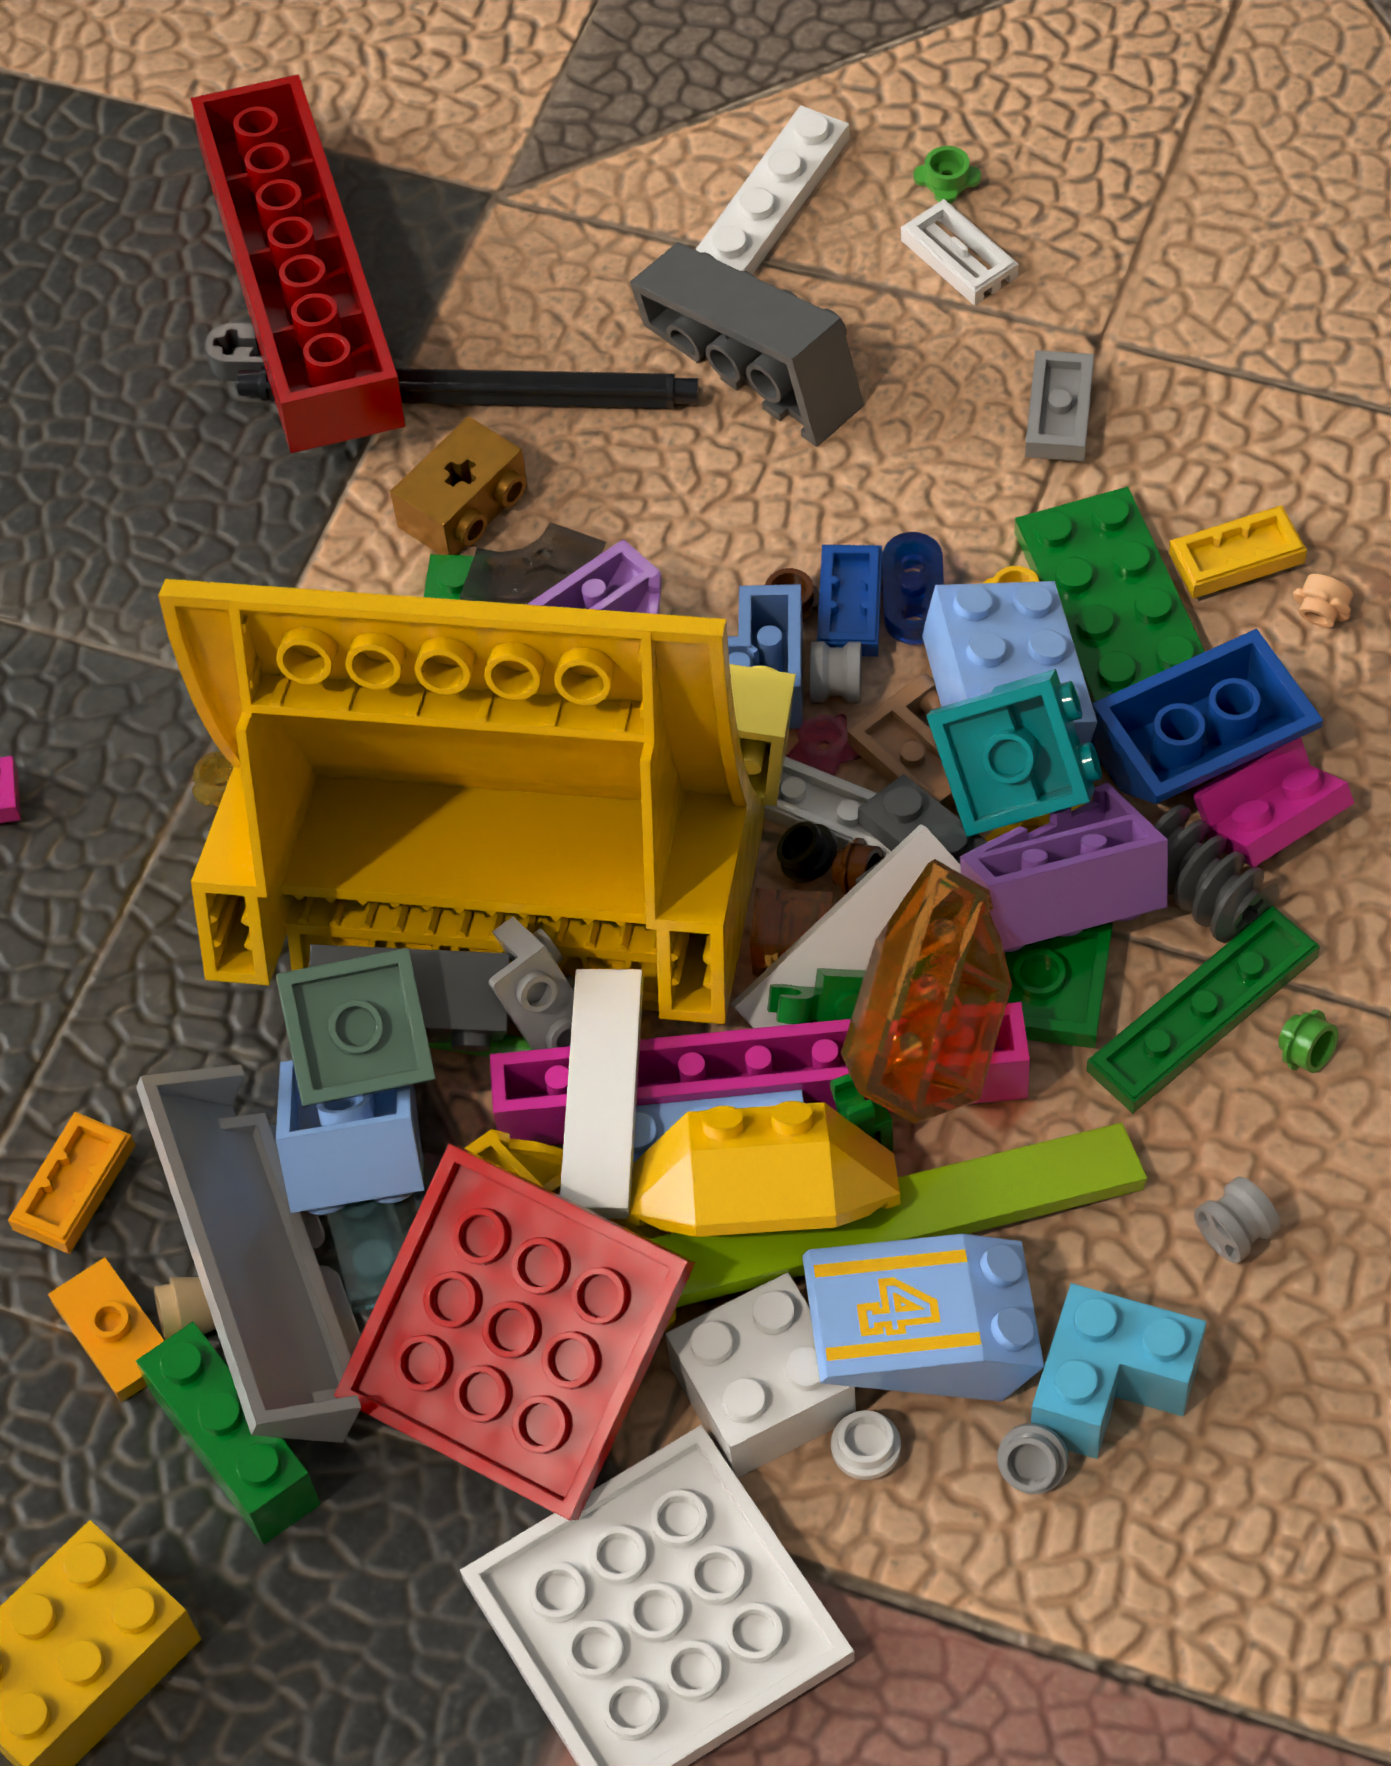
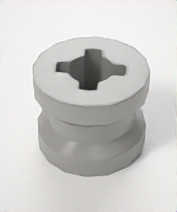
[810,641,862,703]
[1194,1176,1281,1264]

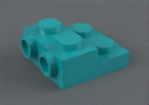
[927,669,1102,837]

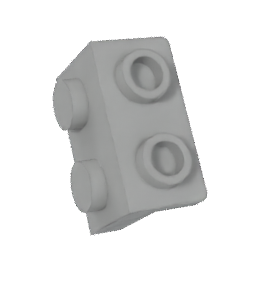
[489,916,575,1050]

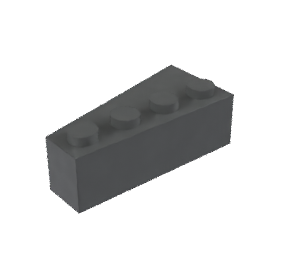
[630,242,864,447]

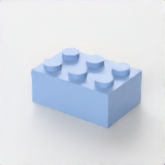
[922,581,1097,745]

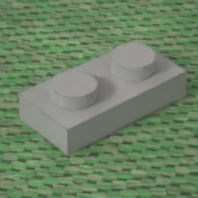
[1025,350,1094,461]

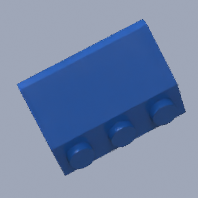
[1091,628,1323,804]

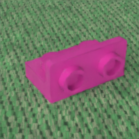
[1194,737,1355,867]

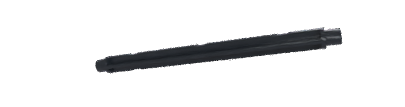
[237,366,699,408]

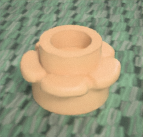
[1293,574,1353,627]

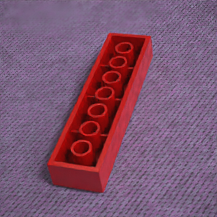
[190,74,405,454]

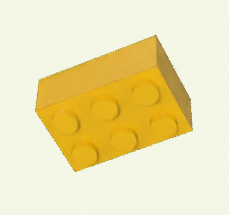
[0,1520,202,1766]

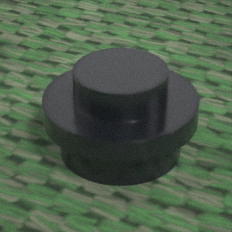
[776,821,838,883]

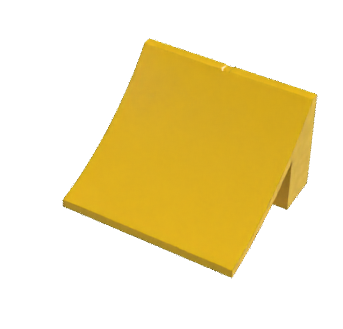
[158,579,765,1024]

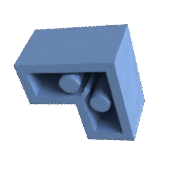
[728,584,803,729]

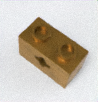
[390,416,528,555]

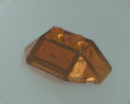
[841,859,1012,1124]

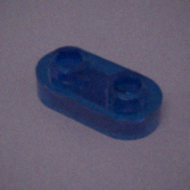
[882,532,944,645]

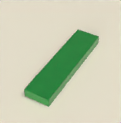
[1086,906,1320,1114]

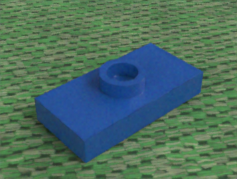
[817,545,883,657]

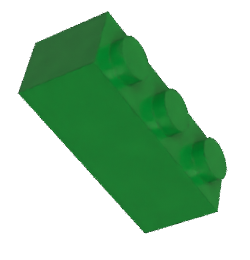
[136,1321,321,1546]

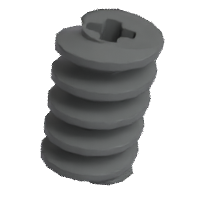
[1154,804,1279,943]

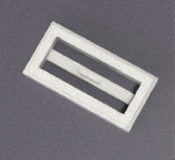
[901,199,1018,306]

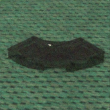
[459,522,607,605]

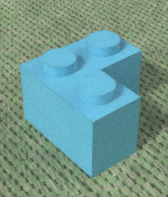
[1031,1283,1207,1459]

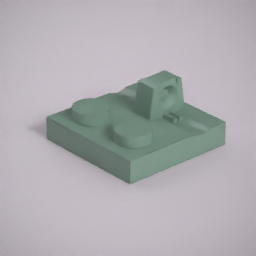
[276,948,435,1108]

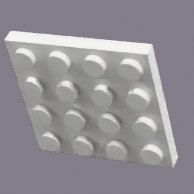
[460,1425,855,1766]

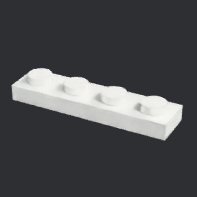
[695,105,850,275]

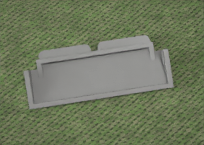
[136,1064,361,1443]

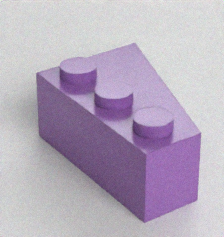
[960,782,1168,954]

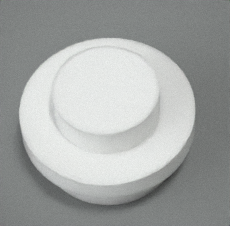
[831,1410,901,1480]

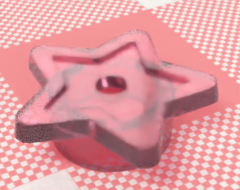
[786,713,862,776]

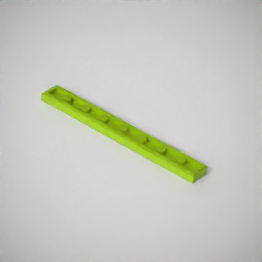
[649,1122,1148,1308]

